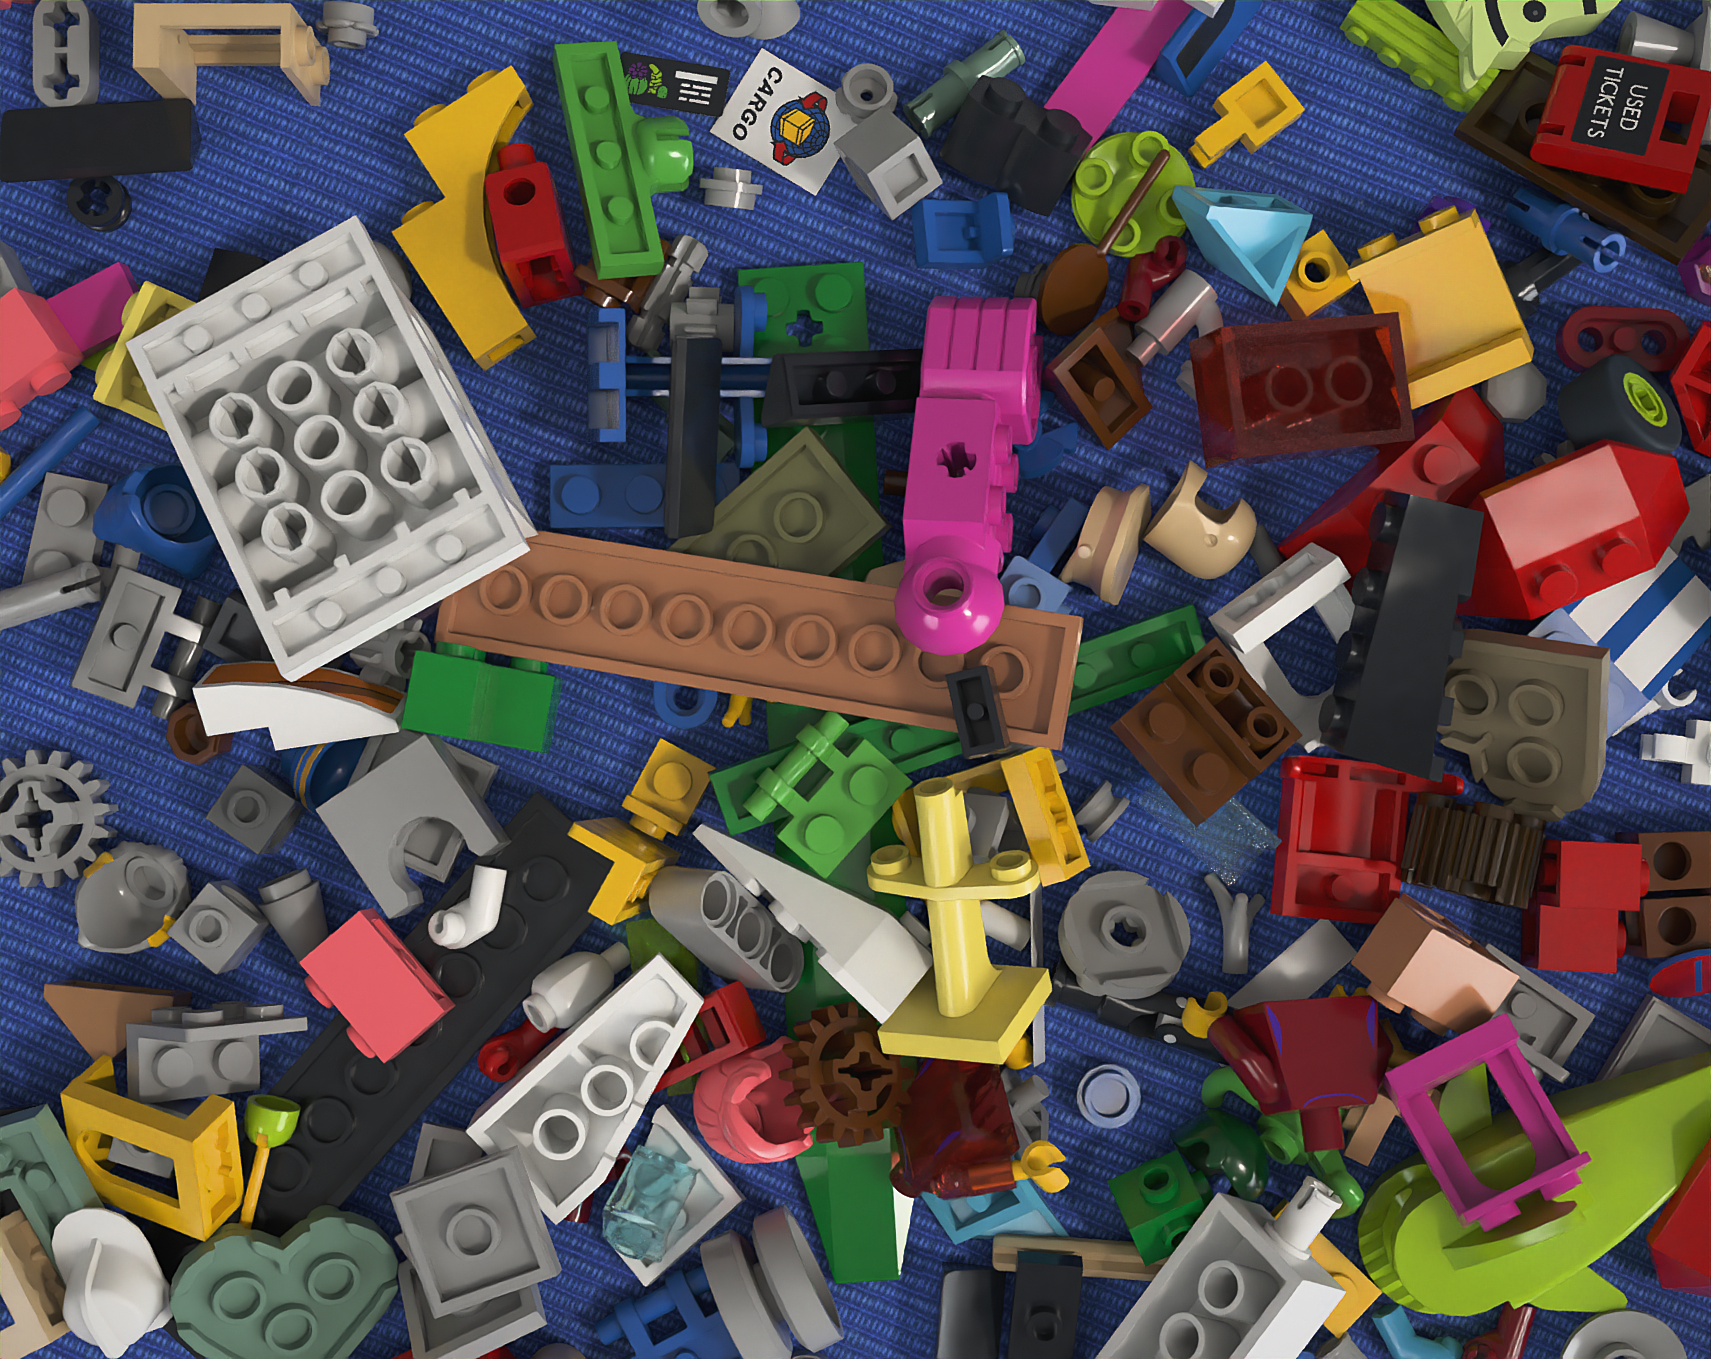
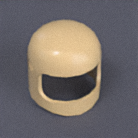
[1141,460,1257,580]

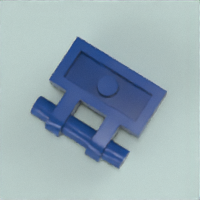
[594,1265,743,1359]

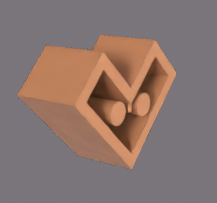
[1351,892,1520,1037]

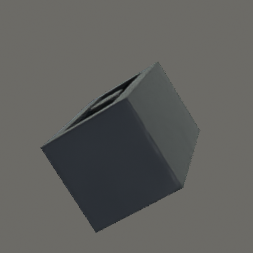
[945,665,1012,759]

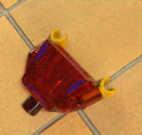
[889,1032,1069,1201]

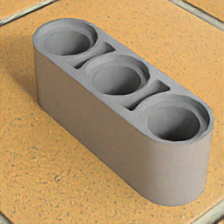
[649,865,804,993]

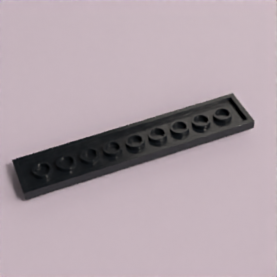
[143,791,615,1359]

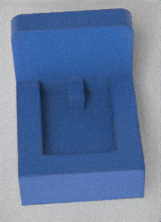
[911,192,1016,269]

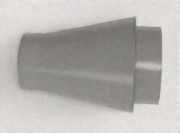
[258,867,330,968]

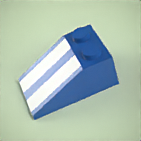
[1513,546,1711,740]

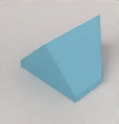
[1172,185,1313,307]
[919,1134,1070,1245]

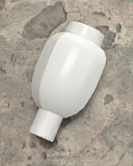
[523,942,633,1033]

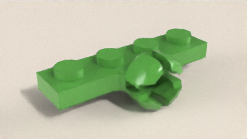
[552,41,694,280]

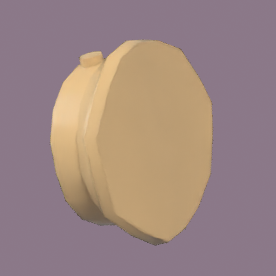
[1058,483,1151,605]

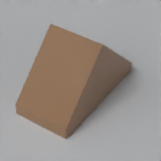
[43,979,192,1064]

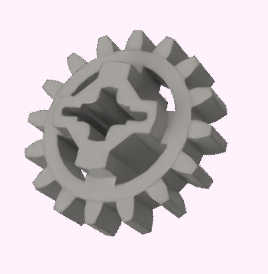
[0,750,119,888]

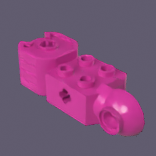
[894,296,1043,656]

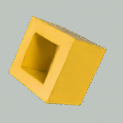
[1279,229,1359,327]

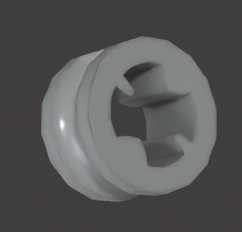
[1073,780,1130,843]

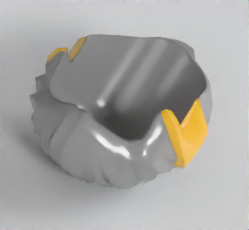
[74,840,192,954]

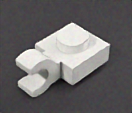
[1639,720,1711,786]

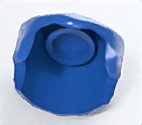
[92,462,218,580]

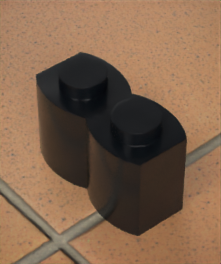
[939,75,1093,217]

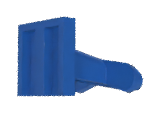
[587,286,772,468]

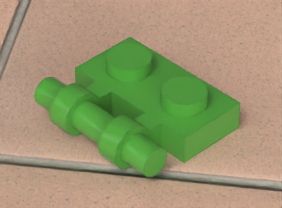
[742,711,913,879]

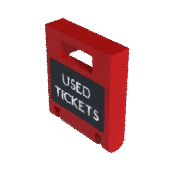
[1530,45,1711,194]

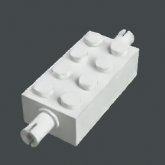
[1095,1176,1346,1359]

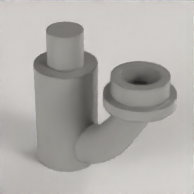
[1125,269,1224,404]

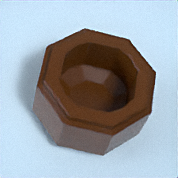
[166,701,234,766]

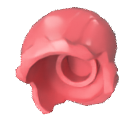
[693,1036,814,1164]

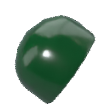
[1170,1110,1269,1202]

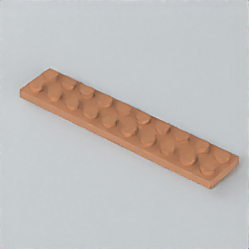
[433,530,1084,751]

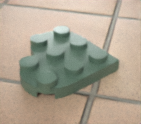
[168,1205,398,1359]

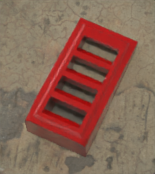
[651,981,767,1095]

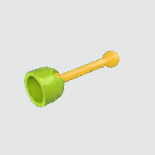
[238,1094,301,1230]

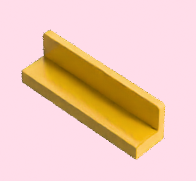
[567,817,681,925]

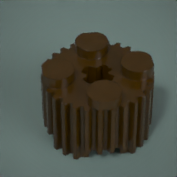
[1400,792,1546,909]

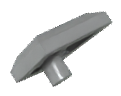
[983,1065,1049,1160]

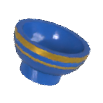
[281,737,367,815]

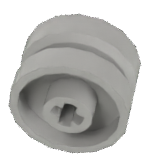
[700,1204,844,1359]

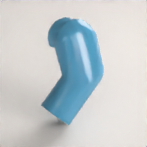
[1371,1302,1464,1359]

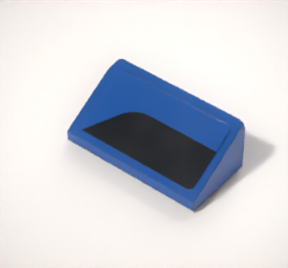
[1153,0,1262,98]

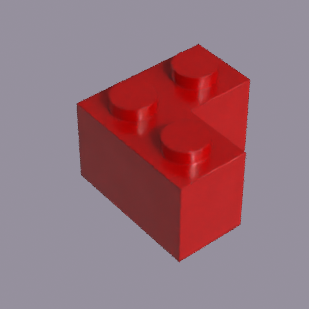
[1520,839,1650,973]

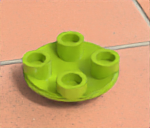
[1071,130,1196,258]

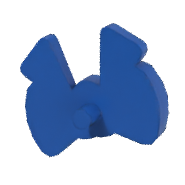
[1012,390,1078,479]

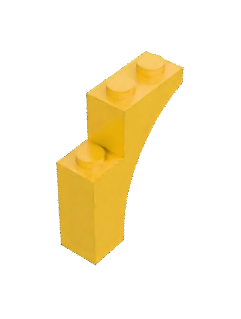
[392,65,537,371]

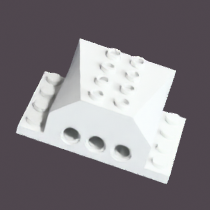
[125,215,539,682]

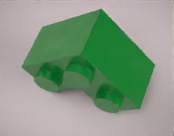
[401,641,563,754]

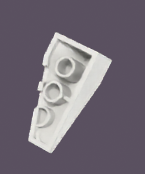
[692,822,933,1024]
[465,952,704,1225]

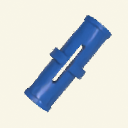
[1506,187,1626,273]

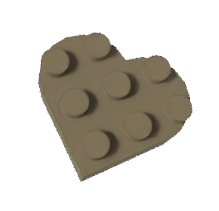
[1437,629,1610,822]

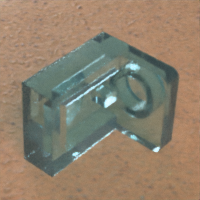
[603,1144,697,1263]

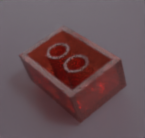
[1189,312,1416,469]

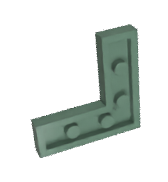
[0,1103,104,1288]

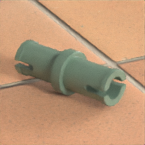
[903,30,1025,139]

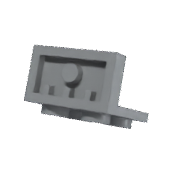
[126,1001,308,1104]

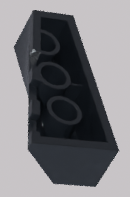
[1318,490,1484,783]

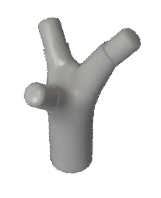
[1204,873,1265,974]

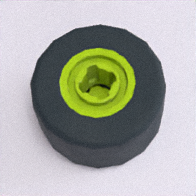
[1557,353,1682,454]

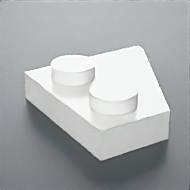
[604,1104,746,1287]

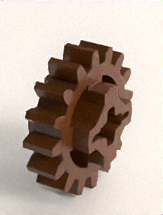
[779,1001,914,1148]

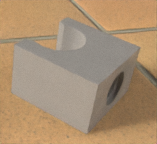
[315,734,511,919]

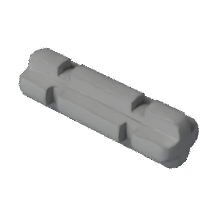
[625,234,708,353]

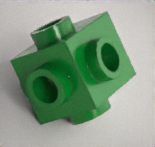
[1107,1149,1214,1267]

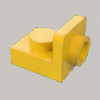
[621,738,718,841]

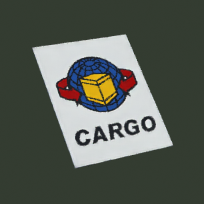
[710,48,858,196]

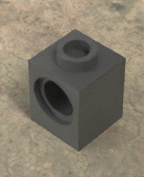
[205,764,308,855]

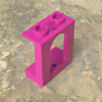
[1383,1013,1592,1232]

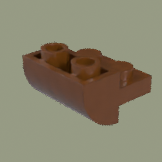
[1110,636,1303,827]

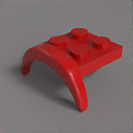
[1270,755,1464,924]

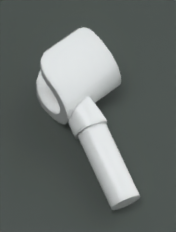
[1612,669,1697,737]

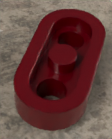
[1555,306,1690,376]

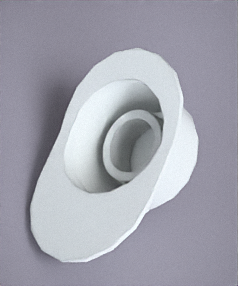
[51,1207,173,1359]

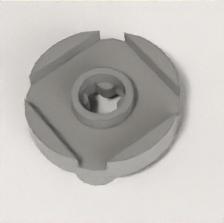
[1058,871,1191,999]

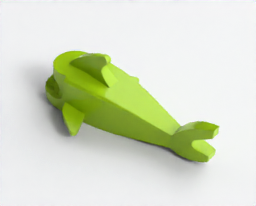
[1357,1051,1711,1317]

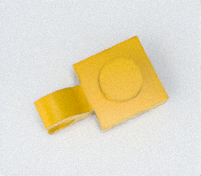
[1188,61,1305,170]

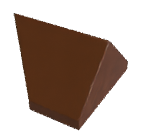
[1042,304,1153,450]

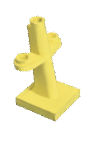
[867,777,1052,1065]

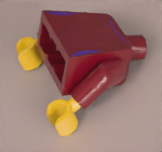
[1181,984,1394,1153]

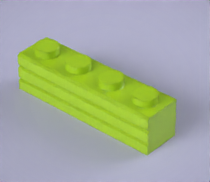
[1339,0,1500,114]

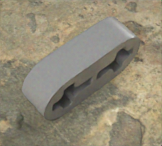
[33,0,99,107]

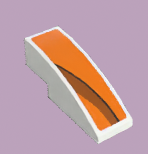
[192,661,407,751]

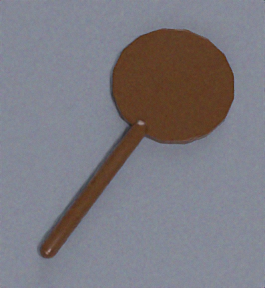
[1037,149,1170,336]

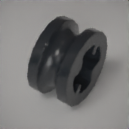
[66,176,132,233]

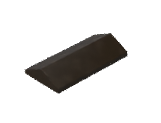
[1453,51,1711,266]

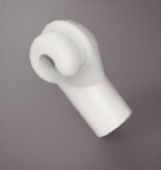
[428,865,507,949]

